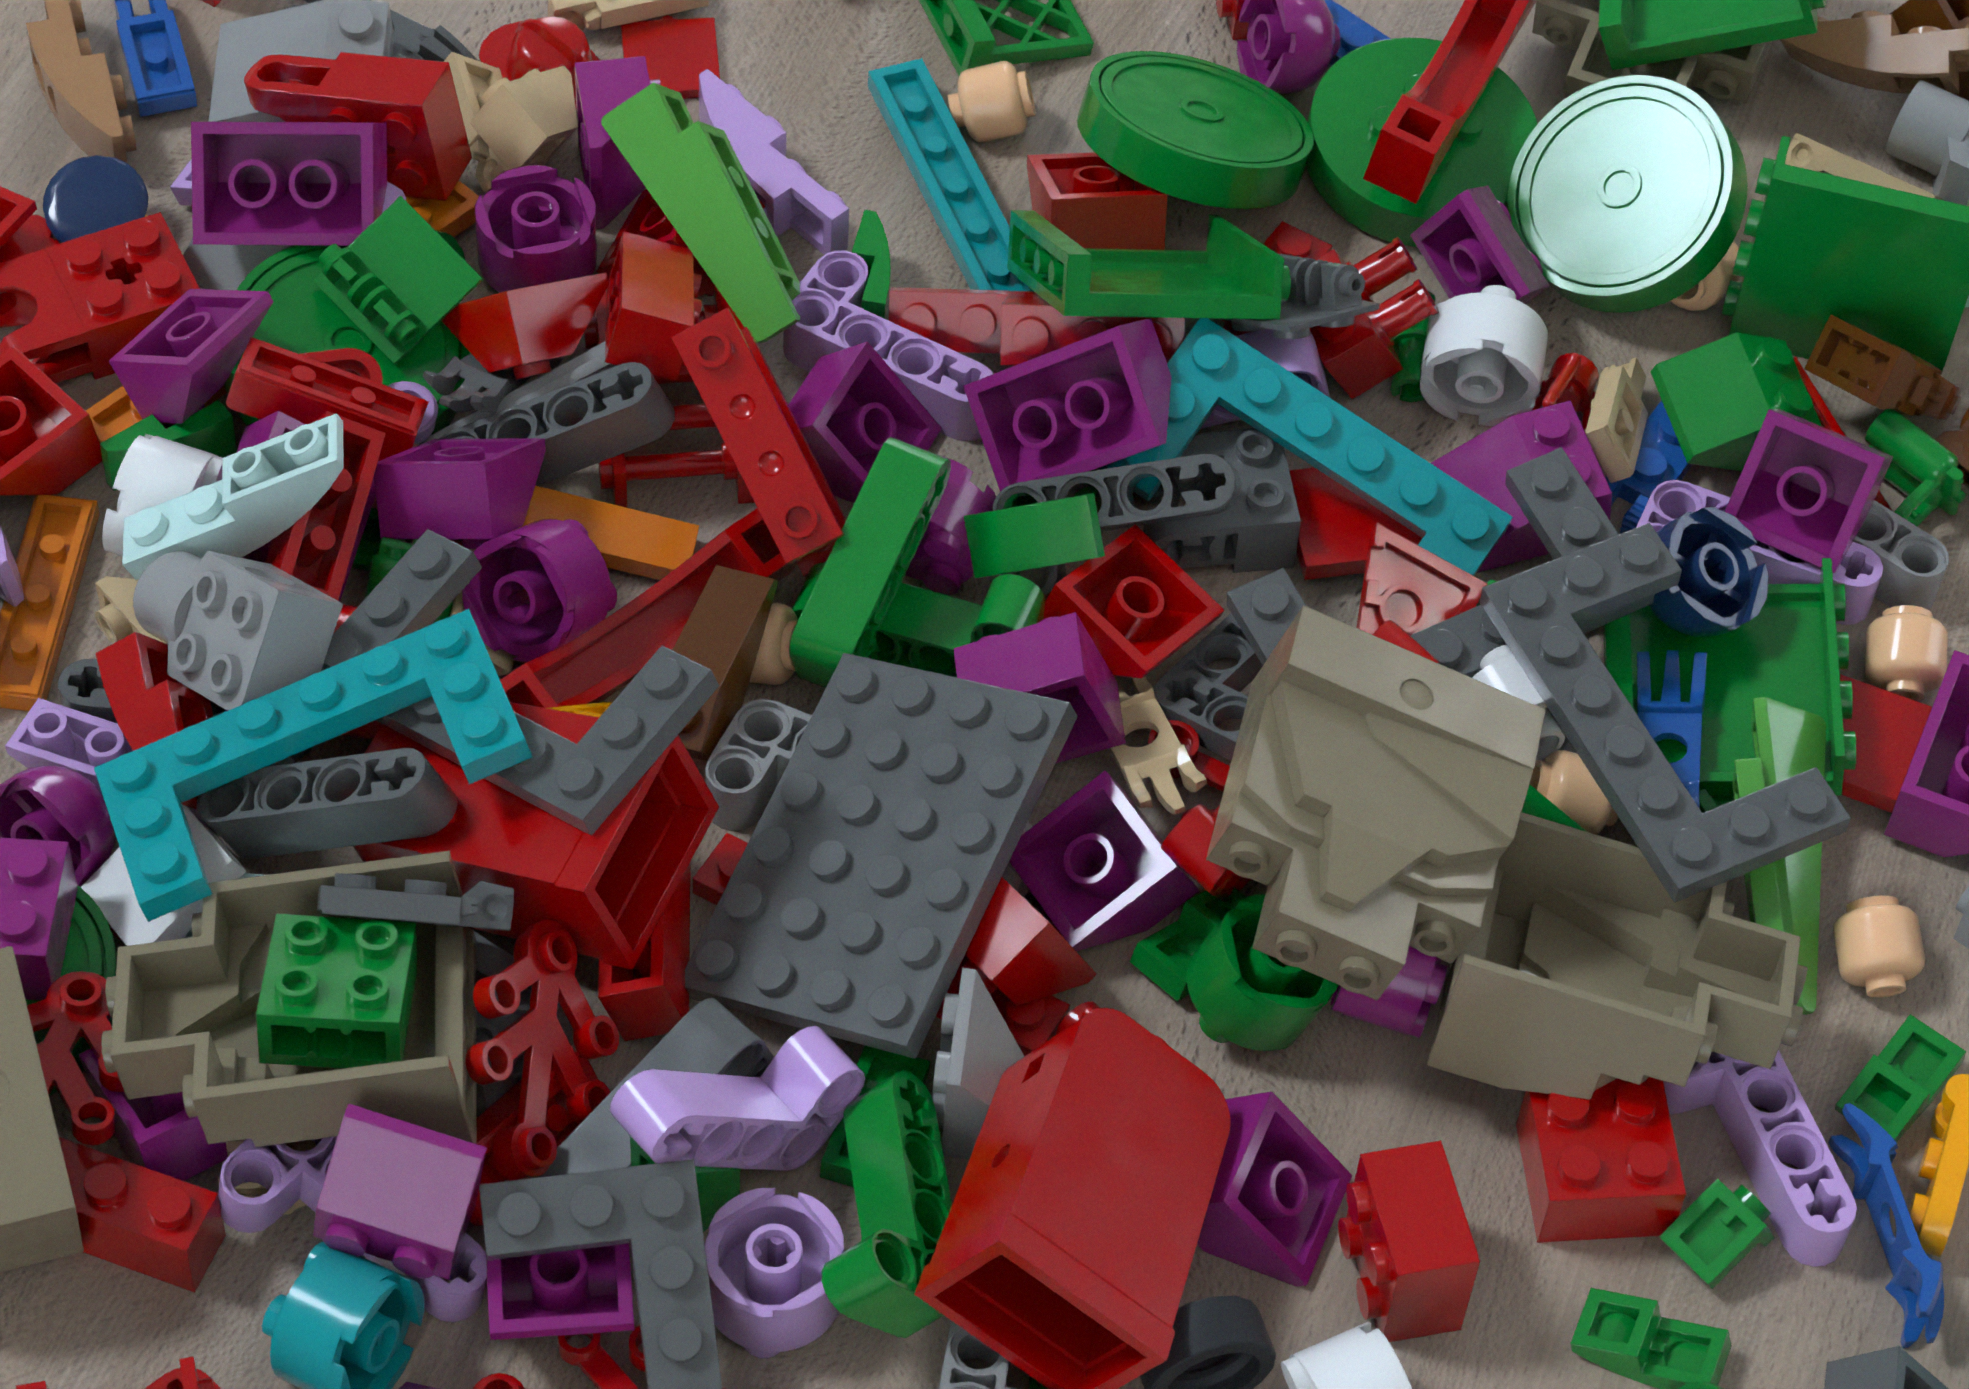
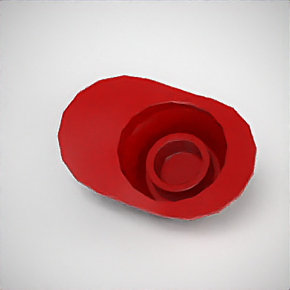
[478,16,600,106]

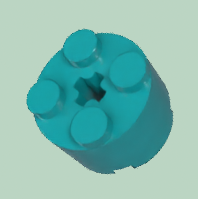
[262,1242,425,1389]

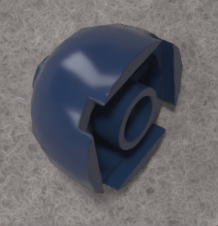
[1649,507,1769,637]

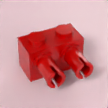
[1310,237,1439,399]

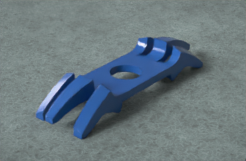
[1637,650,1707,809]
[1828,1103,1944,1349]

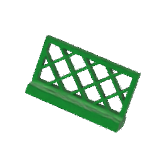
[919,0,1094,76]

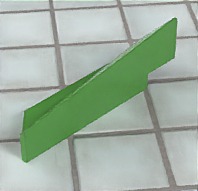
[601,82,800,343]
[1732,697,1826,1015]

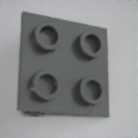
[1214,254,1379,339]

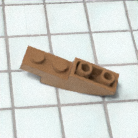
[26,0,137,163]
[1781,11,1969,94]

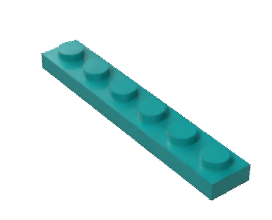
[868,58,1033,291]

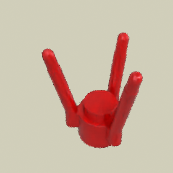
[1531,352,1599,430]

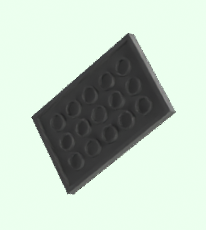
[685,653,1078,1059]

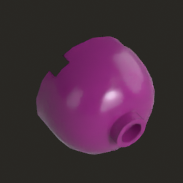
[1237,0,1340,95]
[0,766,116,887]

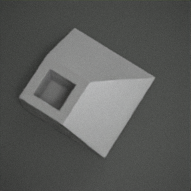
[933,968,1024,1159]

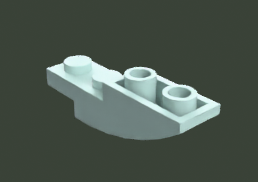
[122,413,344,580]

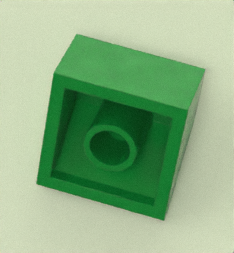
[1650,332,1822,471]

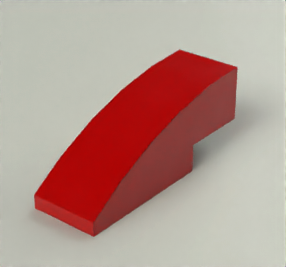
[95,632,214,809]

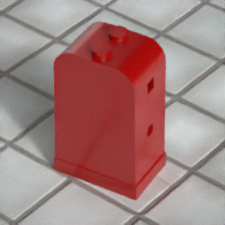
[353,702,719,970]
[914,1008,1231,1389]

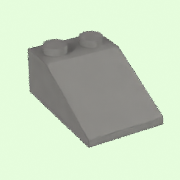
[208,0,394,122]

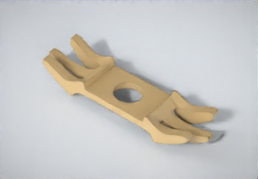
[1109,675,1207,815]

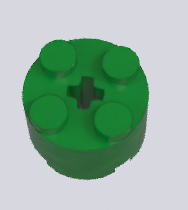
[1187,894,1339,1051]

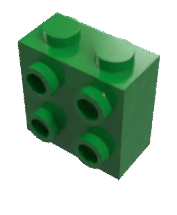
[256,914,417,1069]

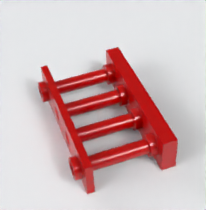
[584,285,755,508]
[671,308,846,578]

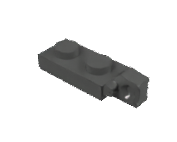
[317,873,514,931]

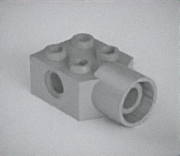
[1886,80,1969,206]
[133,551,343,711]

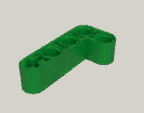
[789,437,951,688]
[793,562,1045,678]
[822,1071,952,1338]

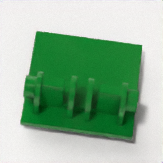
[313,195,484,365]

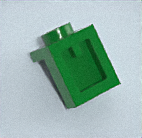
[1659,1178,1775,1289]

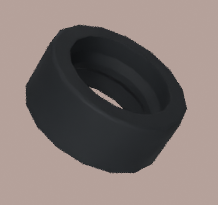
[1140,1295,1276,1389]

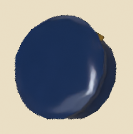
[43,155,149,243]

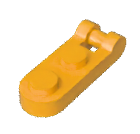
[1909,1074,1969,1257]

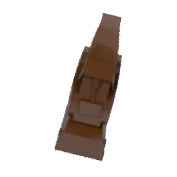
[1804,315,1962,420]

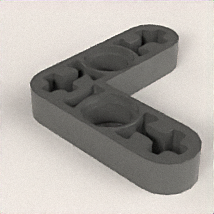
[1154,613,1263,761]

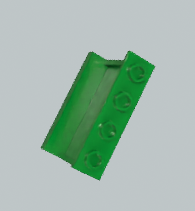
[1598,0,1827,70]
[1721,136,1969,375]
[1007,210,1291,319]
[1603,558,1856,796]

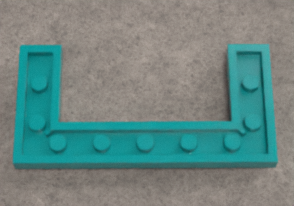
[1098,318,1513,576]
[94,609,533,922]

